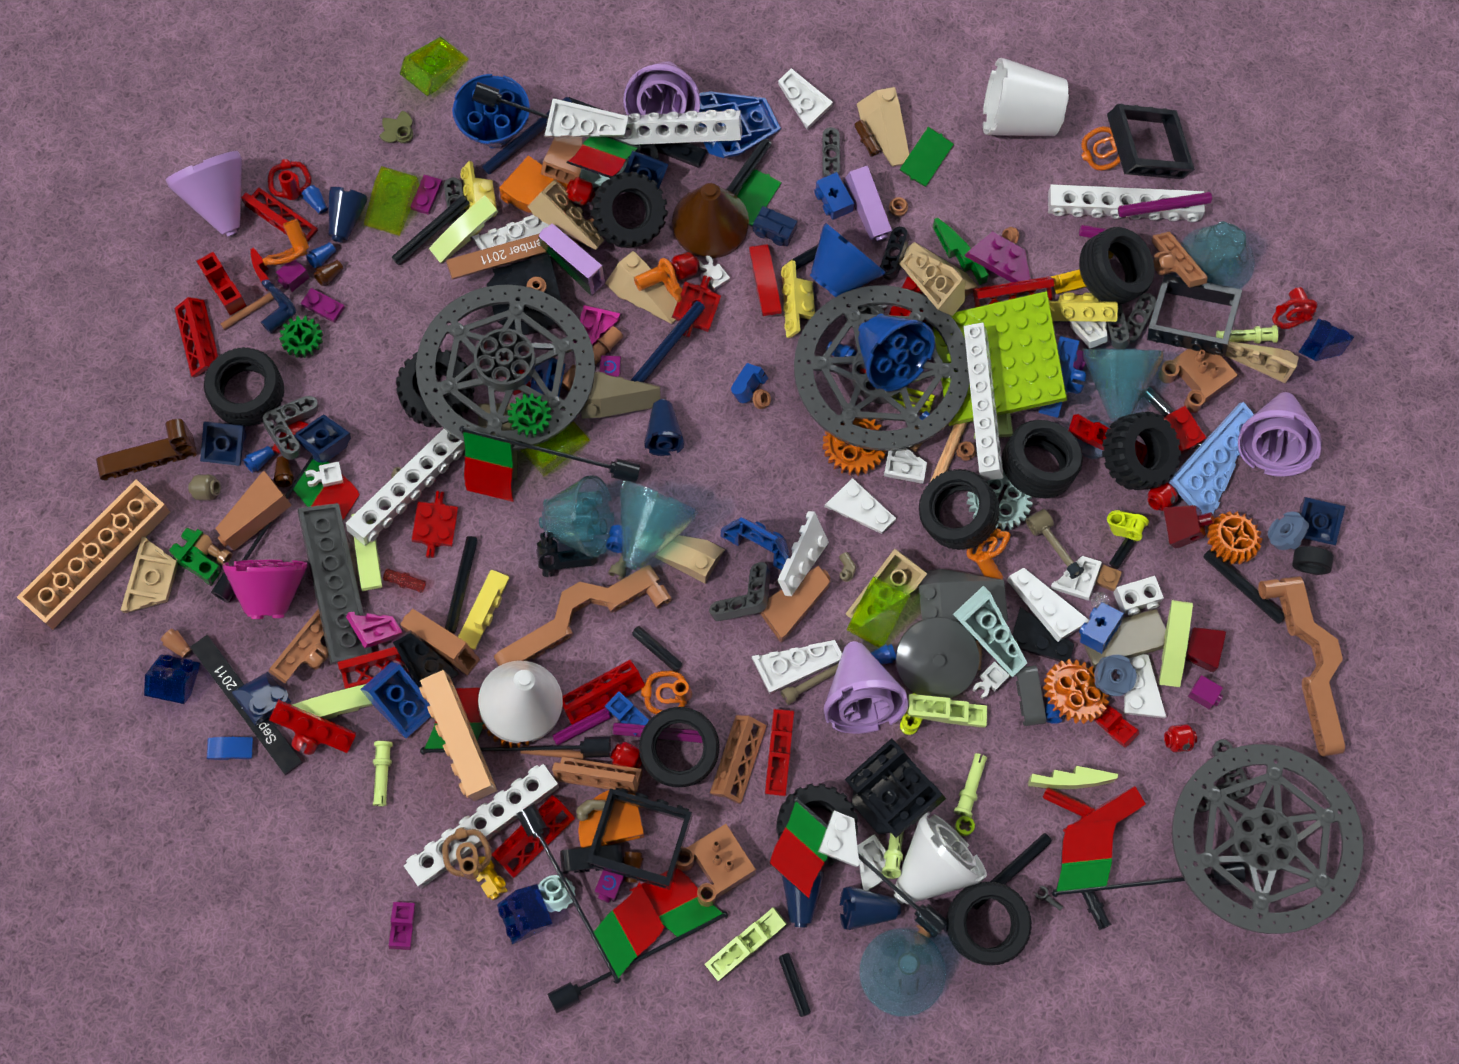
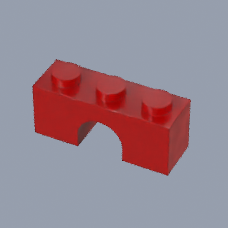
[196,252,247,315]

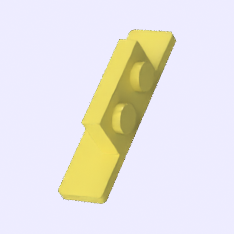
[460,161,497,236]
[781,260,815,338]
[1049,293,1118,322]
[458,570,509,650]

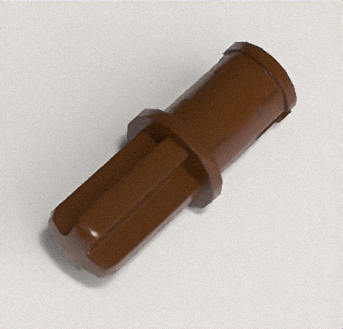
[854,120,881,157]

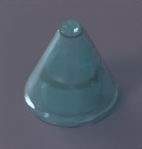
[1083,348,1164,421]
[620,480,698,571]
[859,929,946,1017]

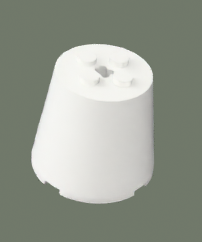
[983,58,1069,136]

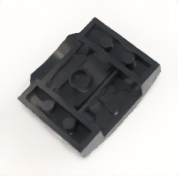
[487,253,562,335]
[845,738,946,838]

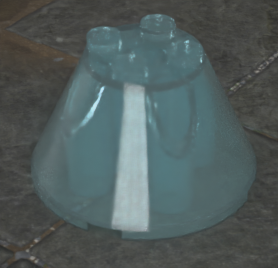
[1181,221,1255,289]
[539,475,614,557]

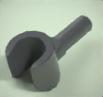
[1035,886,1063,910]

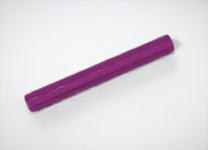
[1118,192,1212,217]
[612,722,703,743]

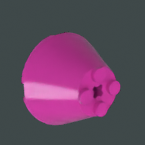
[223,560,307,619]

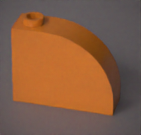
[499,155,568,213]
[578,790,644,848]

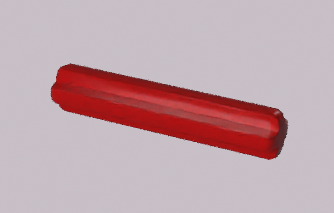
[1043,788,1095,817]

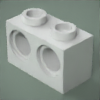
[1113,576,1164,616]

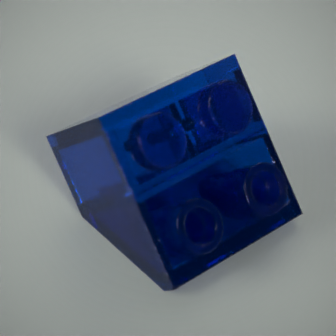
[1298,318,1354,361]
[144,654,201,704]
[497,884,553,945]

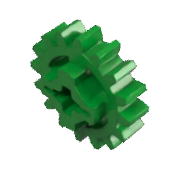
[279,316,323,358]
[508,393,552,438]

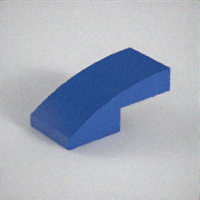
[605,692,649,736]
[207,737,253,760]

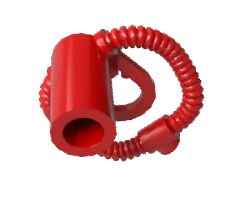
[268,159,311,200]
[1272,287,1318,329]

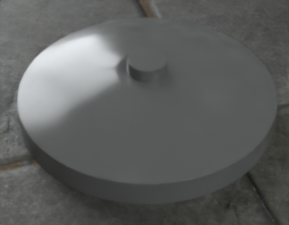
[896,617,979,698]

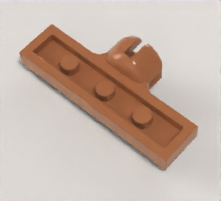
[1152,232,1208,288]
[268,609,328,683]

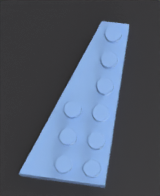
[1169,402,1254,514]

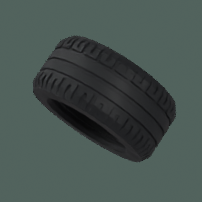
[1079,227,1154,305]
[204,347,284,427]
[1002,420,1083,499]
[918,469,1000,550]
[639,707,720,788]
[946,882,1032,966]

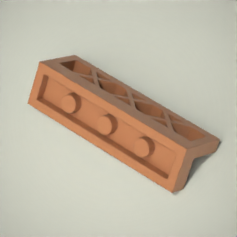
[710,715,767,804]
[552,757,643,794]

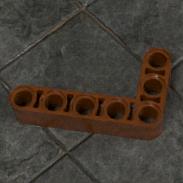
[96,419,197,481]

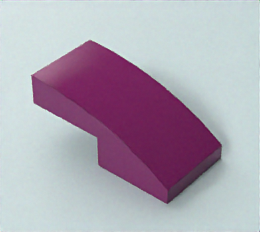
[388,902,415,950]

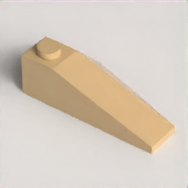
[899,249,965,316]
[1222,342,1299,383]

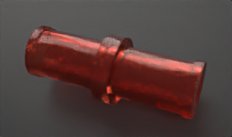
[383,568,426,593]

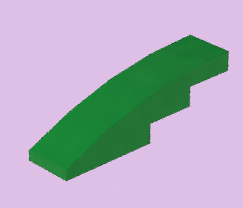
[933,218,988,285]

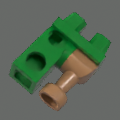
[169,528,233,586]

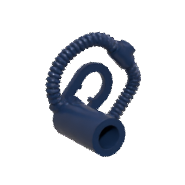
[261,279,296,334]

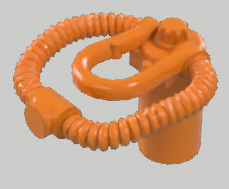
[1081,126,1120,171]
[262,219,309,266]
[634,258,682,302]
[967,528,1011,580]
[641,670,692,714]

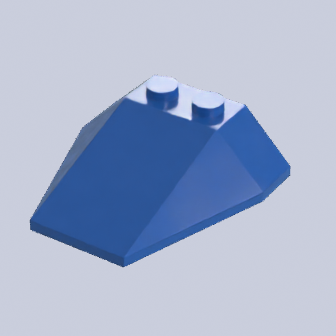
[698,91,781,158]
[720,517,791,570]

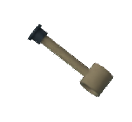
[1025,509,1084,579]

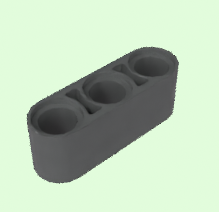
[1015,665,1046,726]

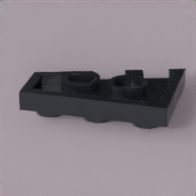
[1012,607,1074,663]
[392,630,459,688]

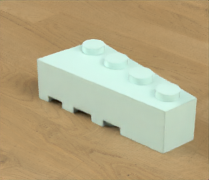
[953,586,1027,677]

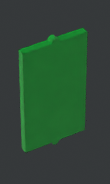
[899,127,954,187]
[737,169,782,226]

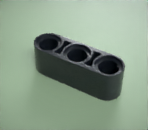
[560,845,623,874]

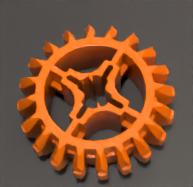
[1206,511,1262,565]

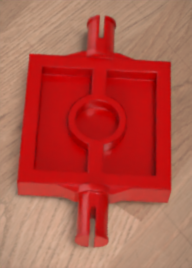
[671,276,721,337]
[412,491,458,558]

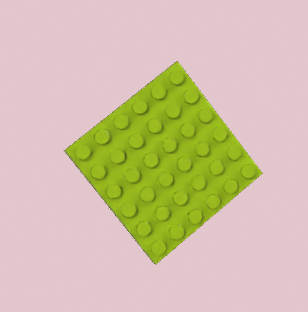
[933,291,1067,426]

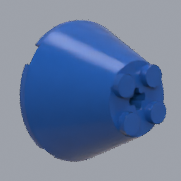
[452,74,530,149]
[809,223,886,297]
[858,314,935,391]

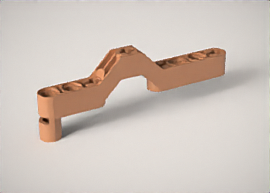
[494,565,672,666]
[1258,576,1345,756]

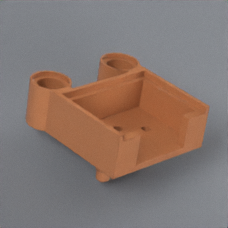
[1158,349,1238,413]
[677,824,756,907]

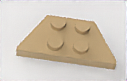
[121,537,178,613]

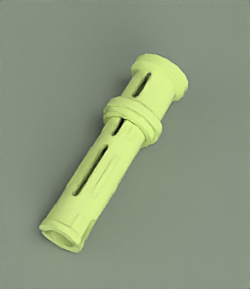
[1216,325,1278,344]
[373,741,393,806]
[954,753,987,818]
[882,831,904,879]

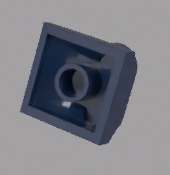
[624,150,668,189]
[294,414,351,463]
[200,421,247,466]
[1300,497,1346,546]
[232,672,291,725]

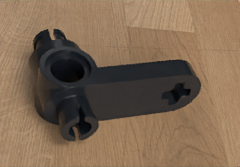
[536,532,599,577]

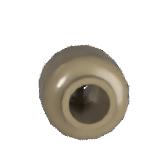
[188,474,221,501]

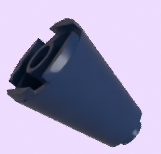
[328,186,368,243]
[644,399,684,456]
[781,871,824,928]
[840,886,901,930]

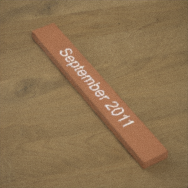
[446,218,598,280]

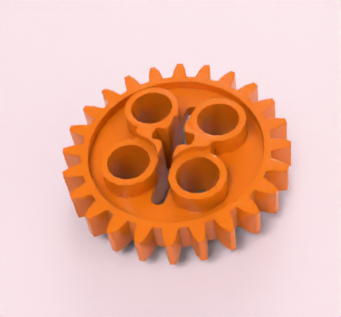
[822,418,886,476]
[1043,659,1109,724]

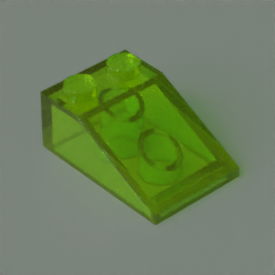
[400,37,468,96]
[364,166,419,236]
[520,421,590,477]
[846,576,912,648]

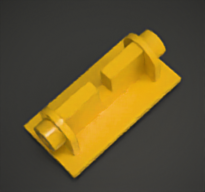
[1051,269,1086,294]
[476,856,508,901]

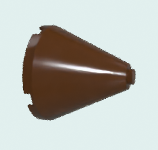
[672,183,749,258]

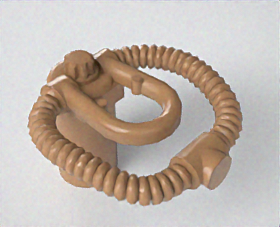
[442,828,492,880]

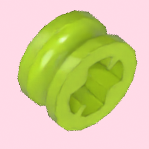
[955,816,975,836]

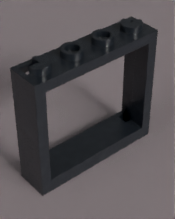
[1107,103,1195,179]
[1147,274,1242,356]
[586,788,693,890]

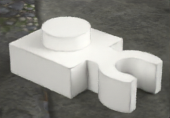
[699,256,730,291]
[305,462,343,487]
[973,661,1010,699]

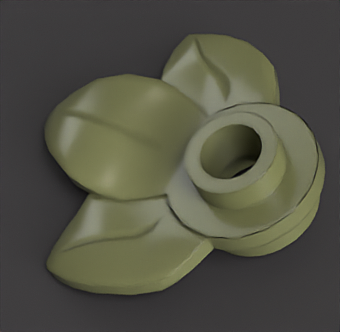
[379,111,413,143]

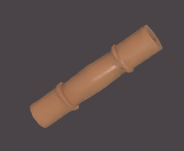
[561,326,623,391]

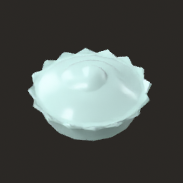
[534,875,576,912]

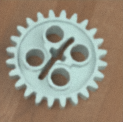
[967,470,1033,531]

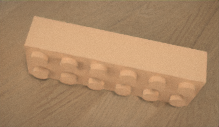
[419,670,498,801]

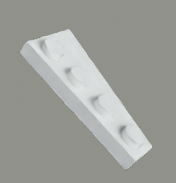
[544,98,629,137]

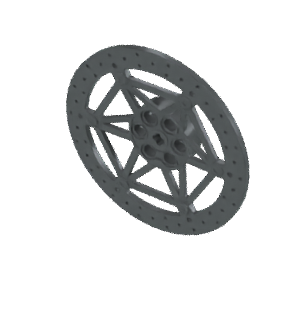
[416,285,595,450]
[794,286,970,451]
[1172,744,1364,934]

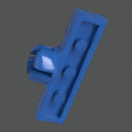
[1039,336,1086,418]

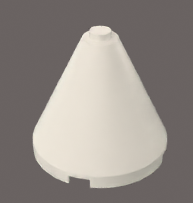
[478,661,563,743]
[894,812,987,905]

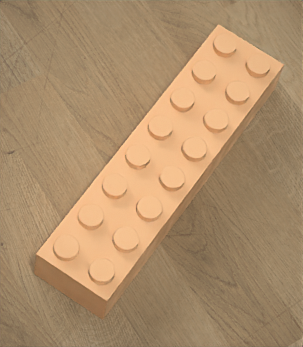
[17,480,170,630]

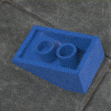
[360,662,431,738]

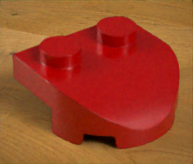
[1164,406,1206,454]

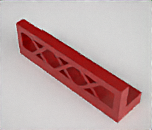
[241,187,318,242]
[973,276,1054,308]
[174,297,218,377]
[337,647,410,689]
[562,660,645,725]
[492,795,575,878]

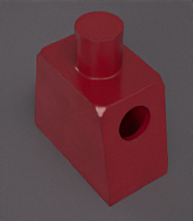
[1163,505,1215,549]
[1185,627,1226,673]

